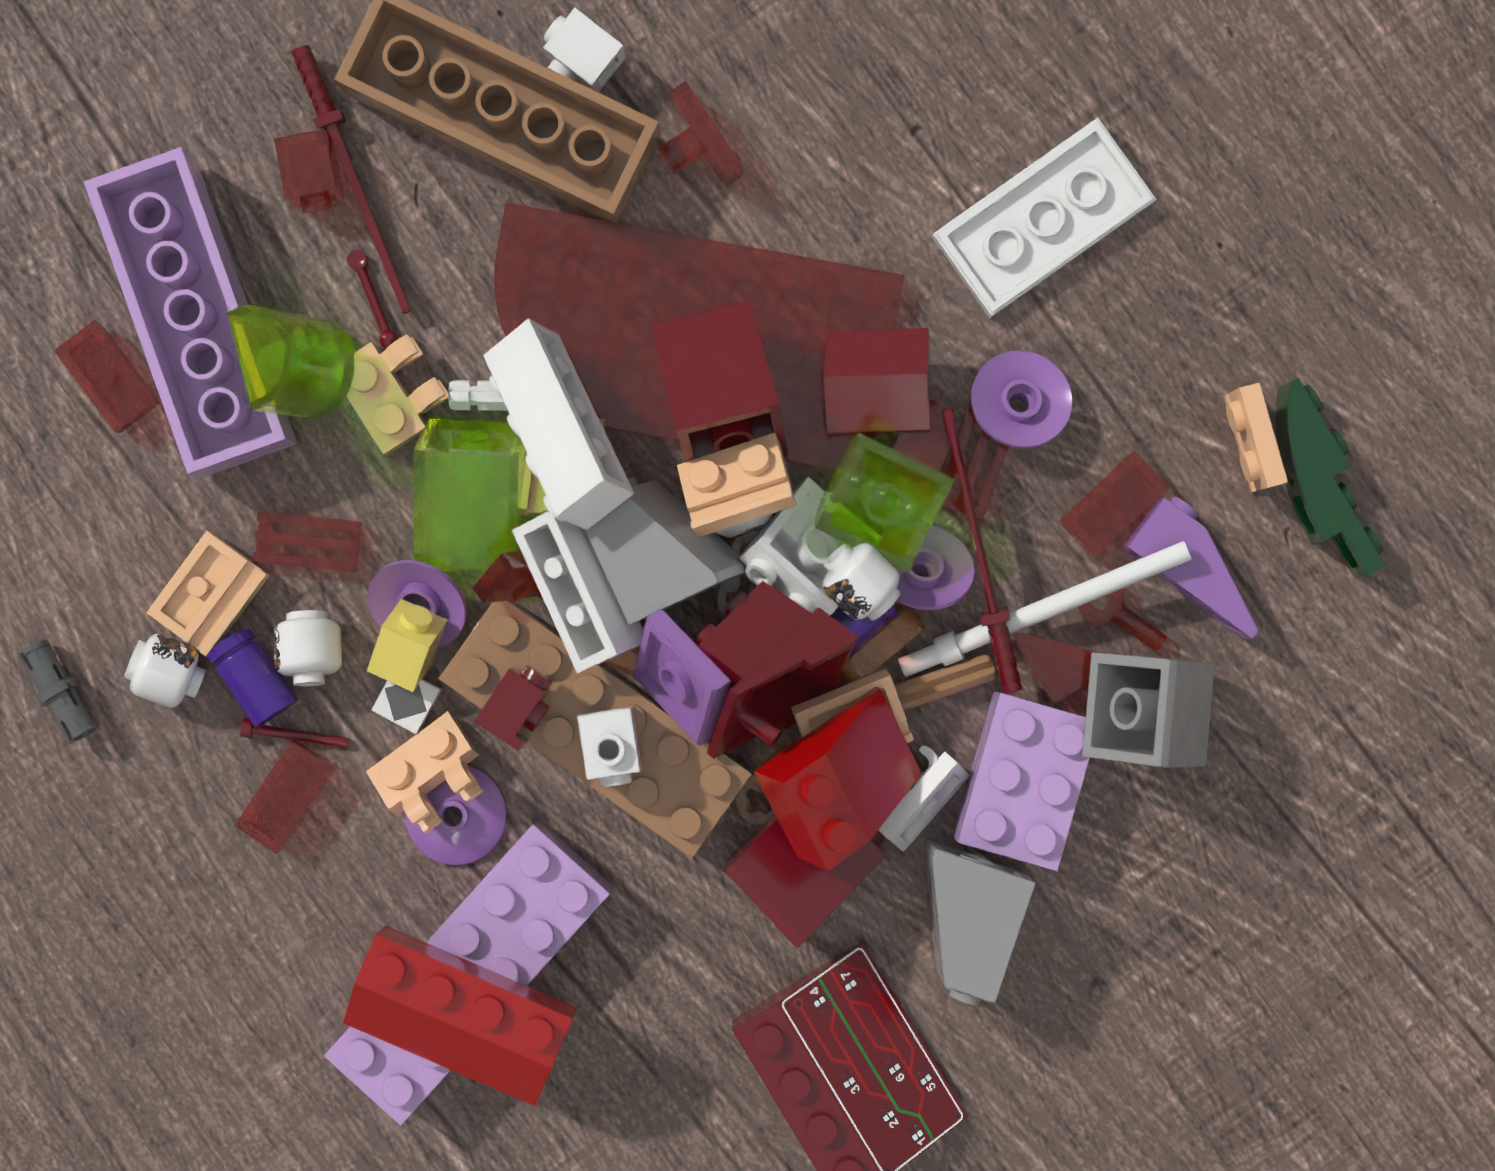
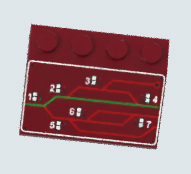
[732,941,968,1171]

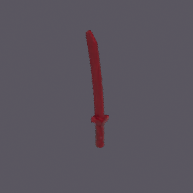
[291,45,411,314]
[943,408,1023,694]

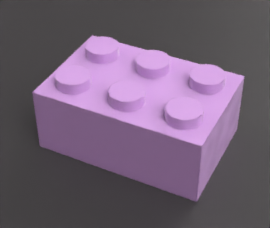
[952,691,1090,871]

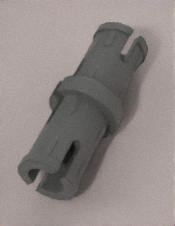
[18,640,98,744]

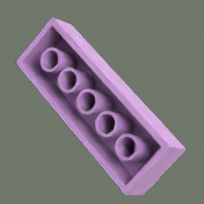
[83,147,298,478]
[324,819,613,1126]

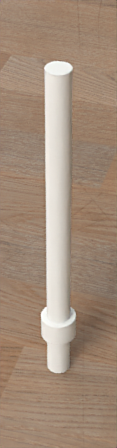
[899,541,1192,677]

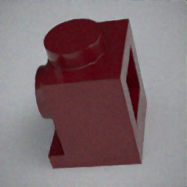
[474,665,553,751]

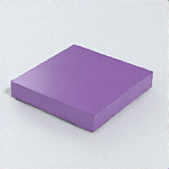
[633,608,730,746]

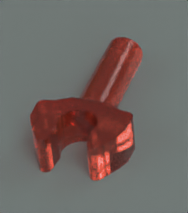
[1078,587,1167,652]

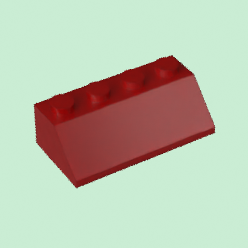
[343,925,577,1106]

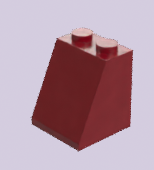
[650,300,789,462]
[725,814,886,948]

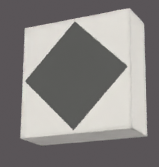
[372,679,442,734]

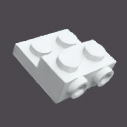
[739,477,879,615]

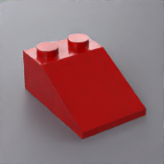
[754,687,922,871]

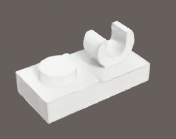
[879,746,970,852]

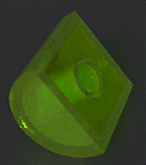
[227,305,355,419]
[814,433,955,572]

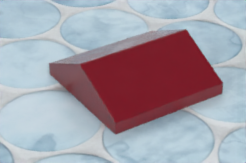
[823,328,931,435]

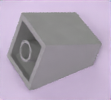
[585,477,747,625]
[1082,652,1215,768]
[924,839,1035,1006]

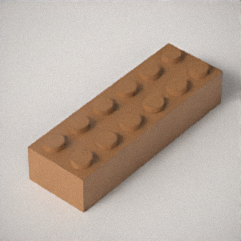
[334,0,661,225]
[438,594,752,858]

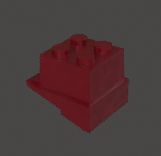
[694,581,858,759]

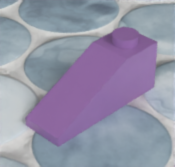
[1120,497,1259,639]

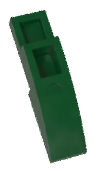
[1276,378,1386,577]

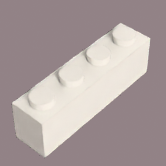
[483,318,634,530]

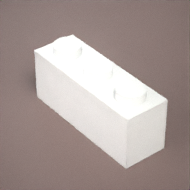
[512,511,644,674]

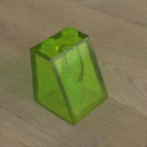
[414,416,527,576]

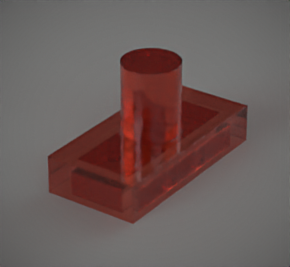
[657,81,743,187]

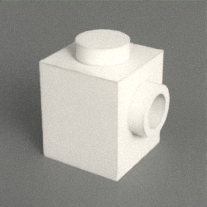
[543,8,626,92]
[577,706,642,787]

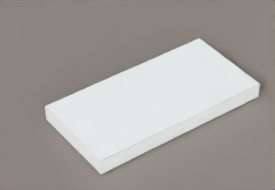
[932,118,1157,318]

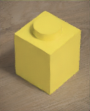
[367,599,447,692]

